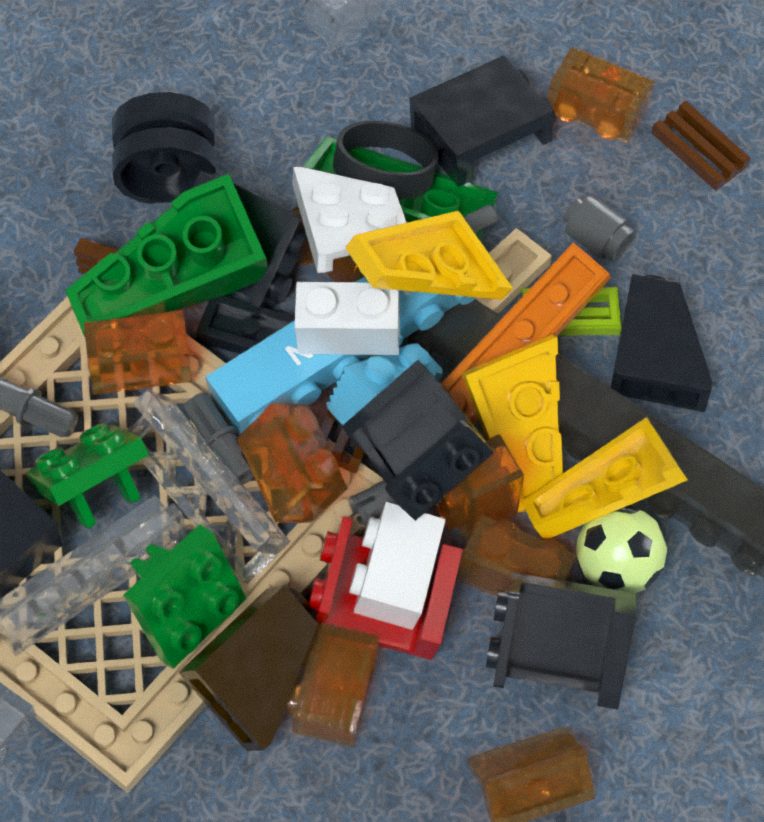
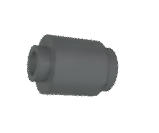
[564,195,636,262]

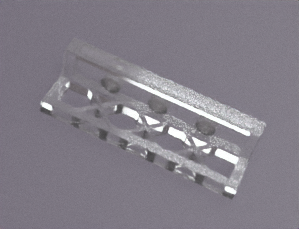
[128,389,291,584]
[0,495,186,657]

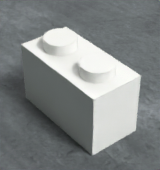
[295,282,400,355]
[349,502,446,630]

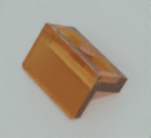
[468,727,595,822]

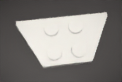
[292,167,407,273]

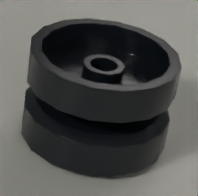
[112,92,216,204]

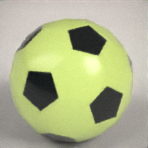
[576,505,667,593]

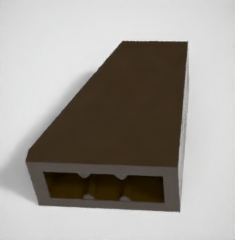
[179,585,318,751]

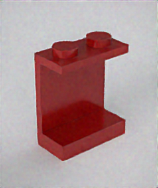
[308,516,463,660]

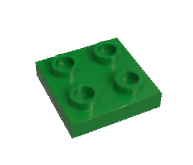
[25,423,149,529]
[123,524,247,669]

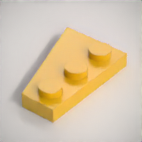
[345,211,513,300]
[461,334,563,513]
[521,417,688,541]

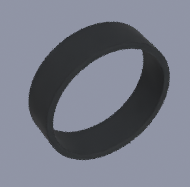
[333,121,439,200]

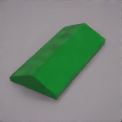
[303,136,499,239]

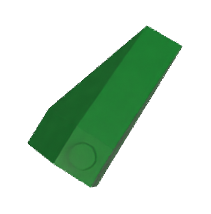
[65,174,268,337]

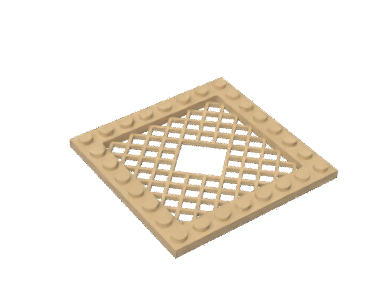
[0,296,383,794]

